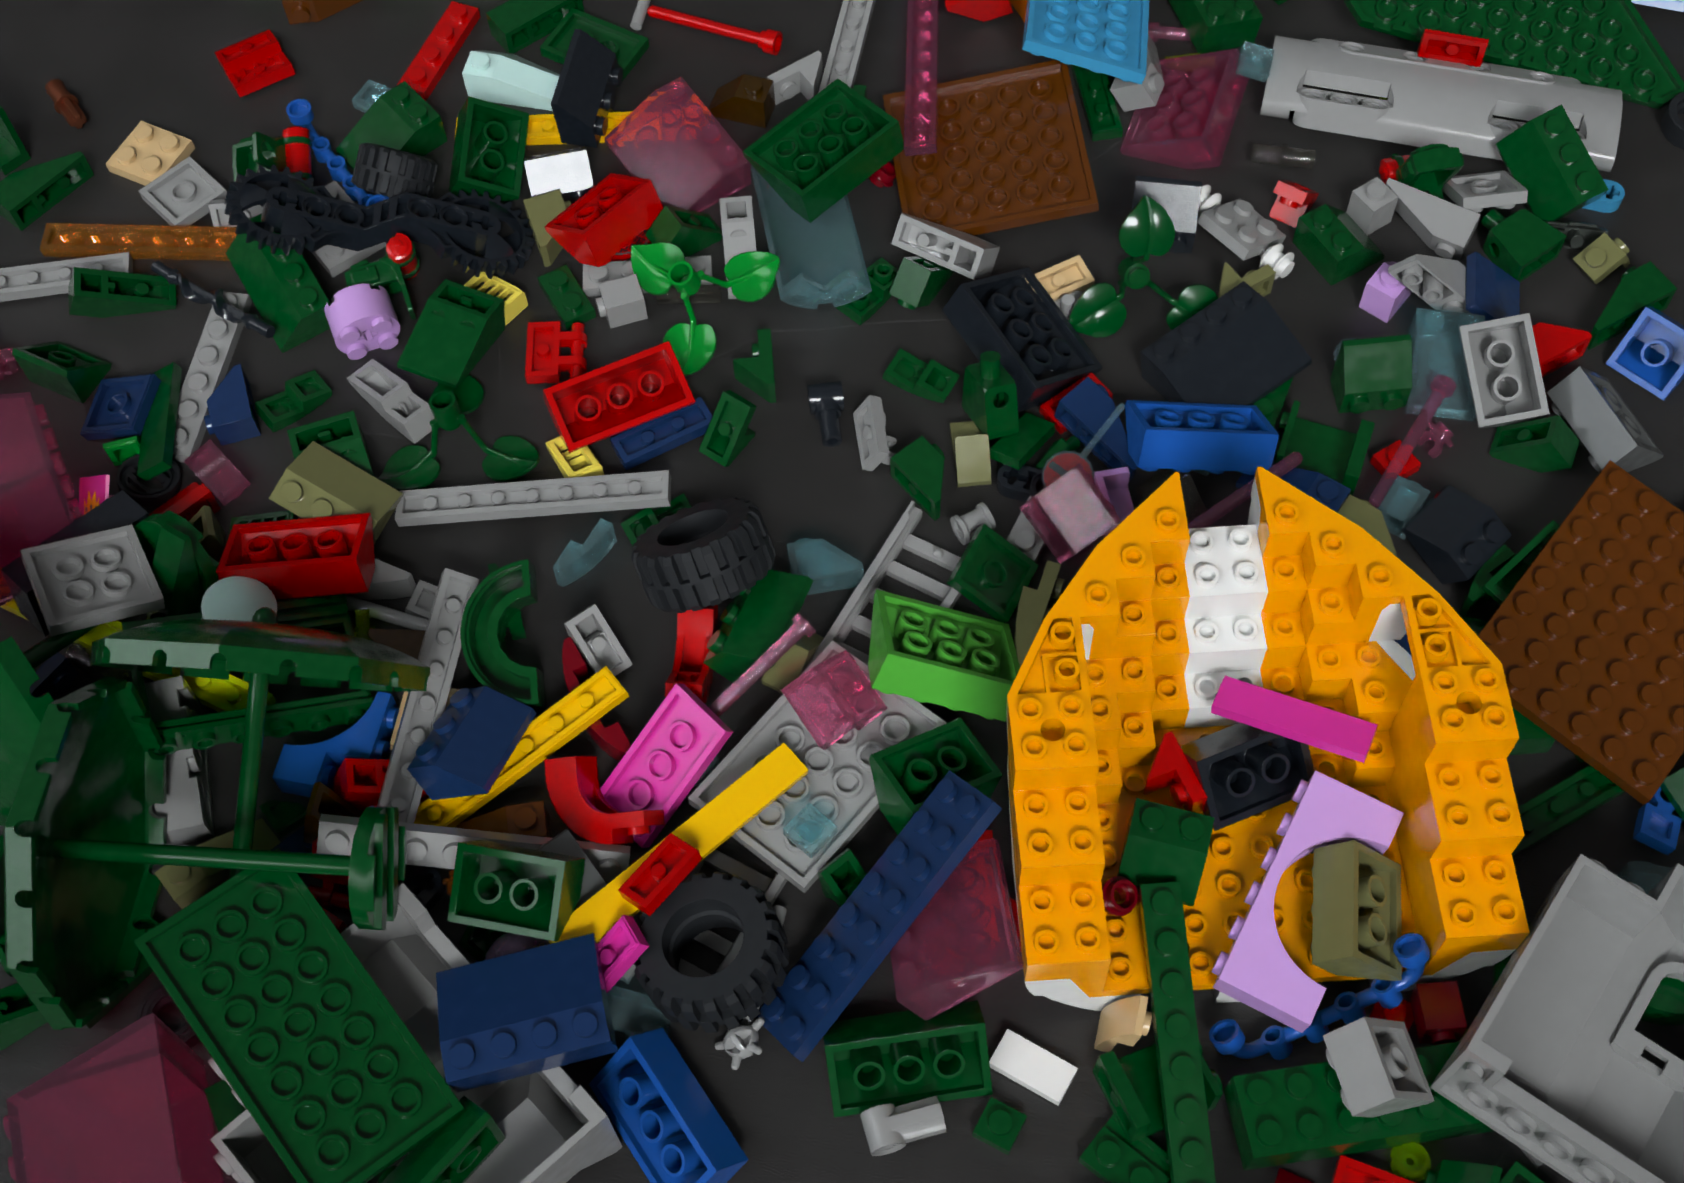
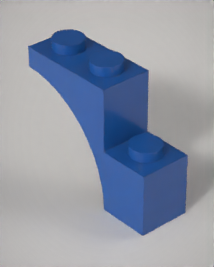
[272,691,399,797]

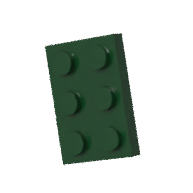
[540,8,650,87]

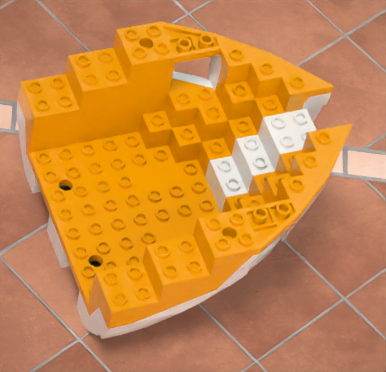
[1006,467,1530,1011]

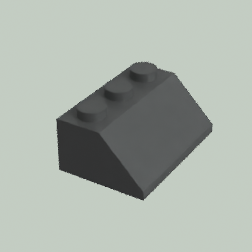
[1547,366,1664,473]

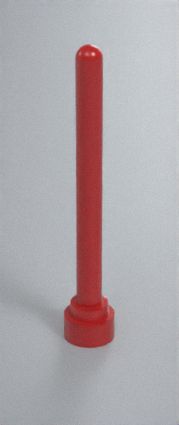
[647,5,783,56]

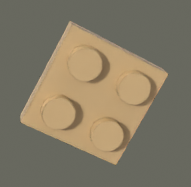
[106,121,195,186]

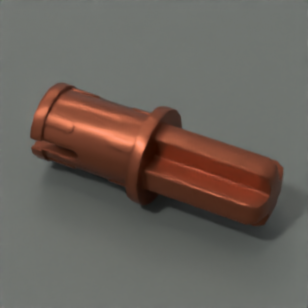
[45,79,87,129]

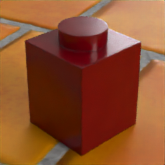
[1410,981,1467,1045]

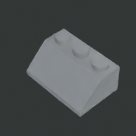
[1458,313,1550,428]

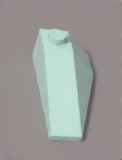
[462,50,560,111]

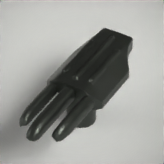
[1545,221,1609,250]

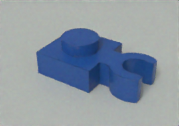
[1632,787,1682,856]

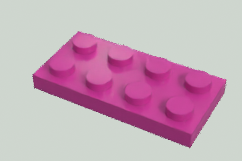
[600,683,733,848]

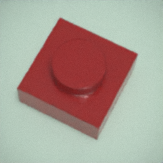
[1370,439,1422,486]

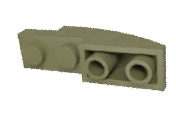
[1014,560,1065,667]

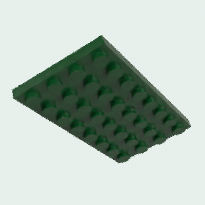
[134,848,464,1183]

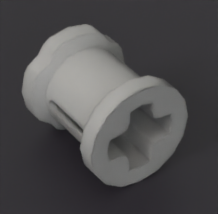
[950,502,996,545]

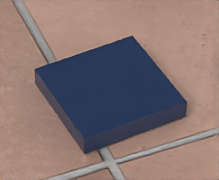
[1466,251,1520,322]
[80,374,161,441]

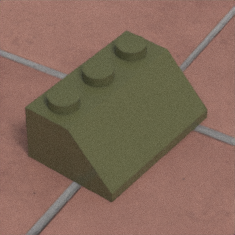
[269,441,404,544]
[1311,840,1402,981]

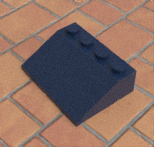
[436,933,618,1093]

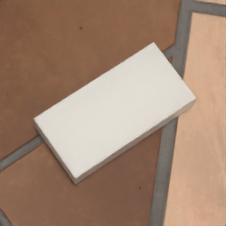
[989,1029,1078,1106]

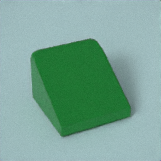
[103,436,141,466]

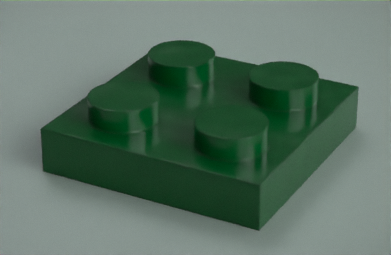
[947,524,1039,623]

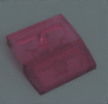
[781,650,888,750]

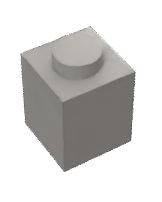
[1346,177,1399,236]
[595,274,648,329]

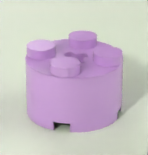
[324,284,400,360]

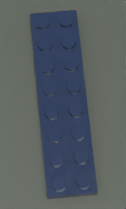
[756,770,1002,1062]

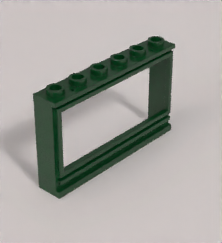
[122,594,373,756]

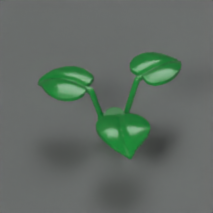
[631,242,781,376]

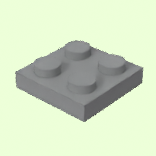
[139,156,227,233]
[1442,170,1528,213]

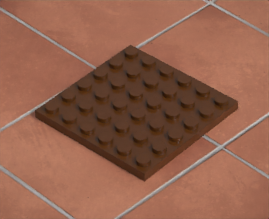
[883,60,1099,236]

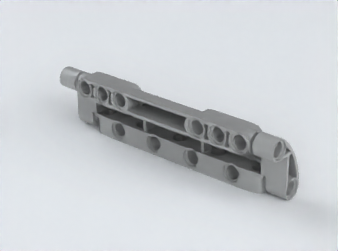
[1260,35,1623,172]

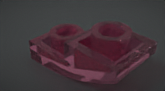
[184,439,251,506]

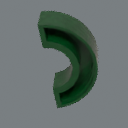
[460,559,546,709]

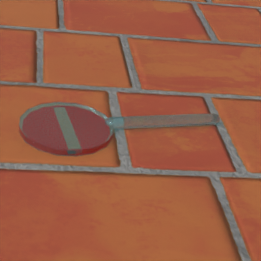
[1042,403,1125,502]

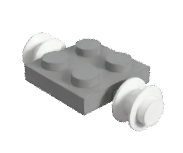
[1197,184,1295,280]

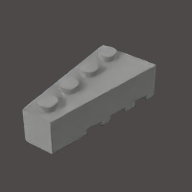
[144,676,215,845]

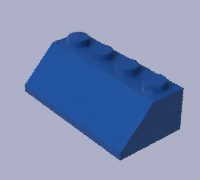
[1125,400,1279,475]
[589,1028,749,1183]

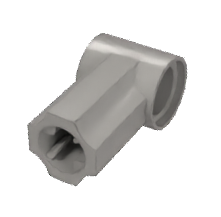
[860,1096,946,1156]

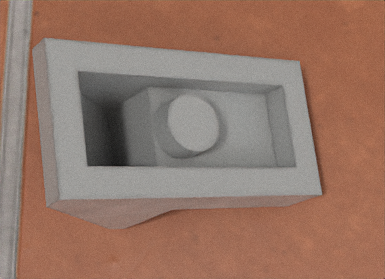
[767,50,823,105]
[564,604,633,676]

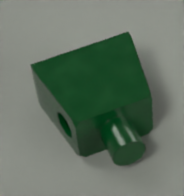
[1481,209,1567,282]
[962,351,1019,440]

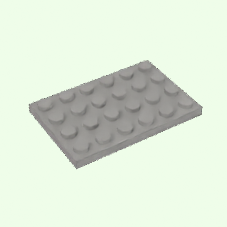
[688,640,947,893]

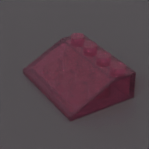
[1120,49,1250,170]
[604,76,751,212]
[890,838,1024,1021]

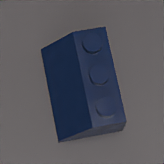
[407,686,536,800]

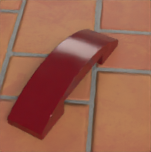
[562,637,631,762]

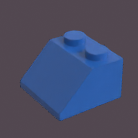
[1605,306,1684,401]

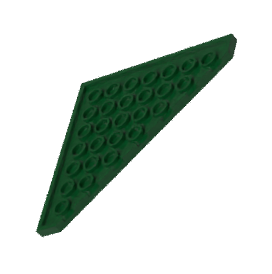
[1344,0,1684,109]

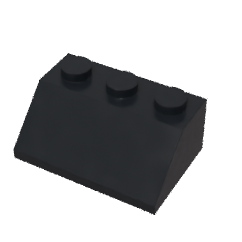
[551,29,623,148]
[1180,723,1315,831]

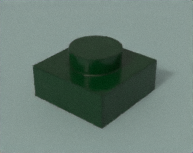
[972,1097,1027,1155]

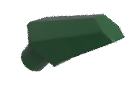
[1034,436,1080,470]

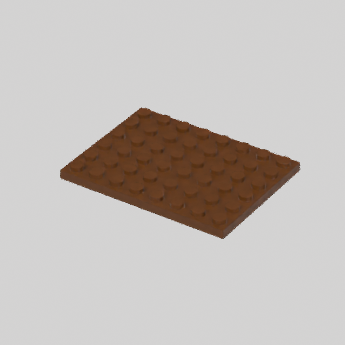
[1477,460,1684,805]

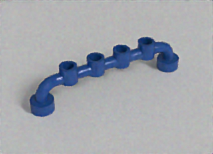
[286,99,389,206]
[1209,933,1431,1060]

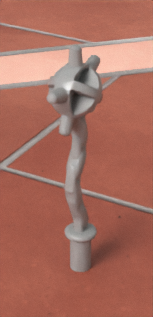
[715,905,787,1070]

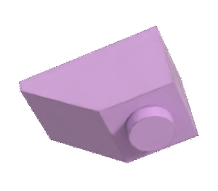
[1359,262,1412,323]

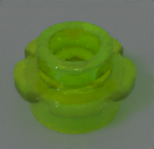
[1390,1142,1431,1182]

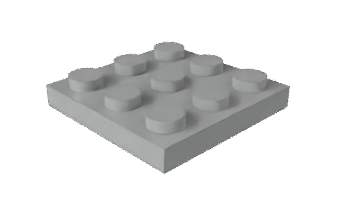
[20,524,165,636]

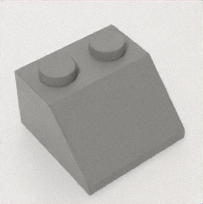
[1323,1017,1435,1118]

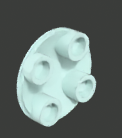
[201,576,277,621]

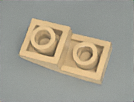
[1094,995,1152,1052]

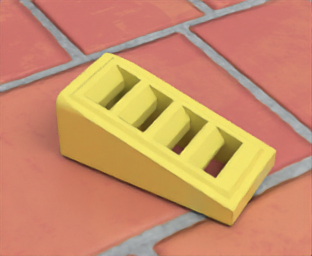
[464,272,528,326]
[545,436,604,478]

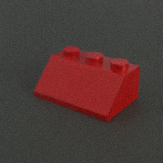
[544,173,664,267]

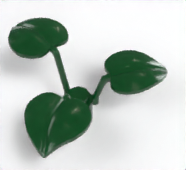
[1068,195,1218,337]
[378,375,540,491]

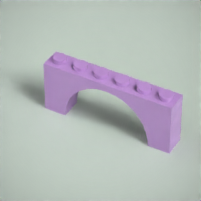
[1211,770,1404,1033]

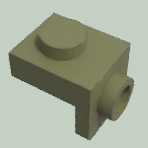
[1573,232,1631,285]

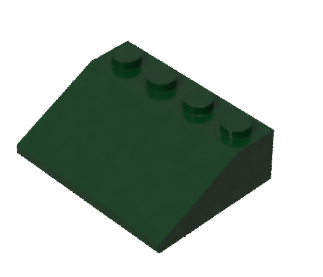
[742,78,905,223]

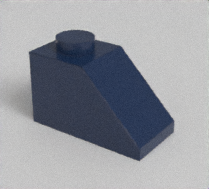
[204,364,261,446]

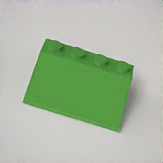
[868,589,1020,722]

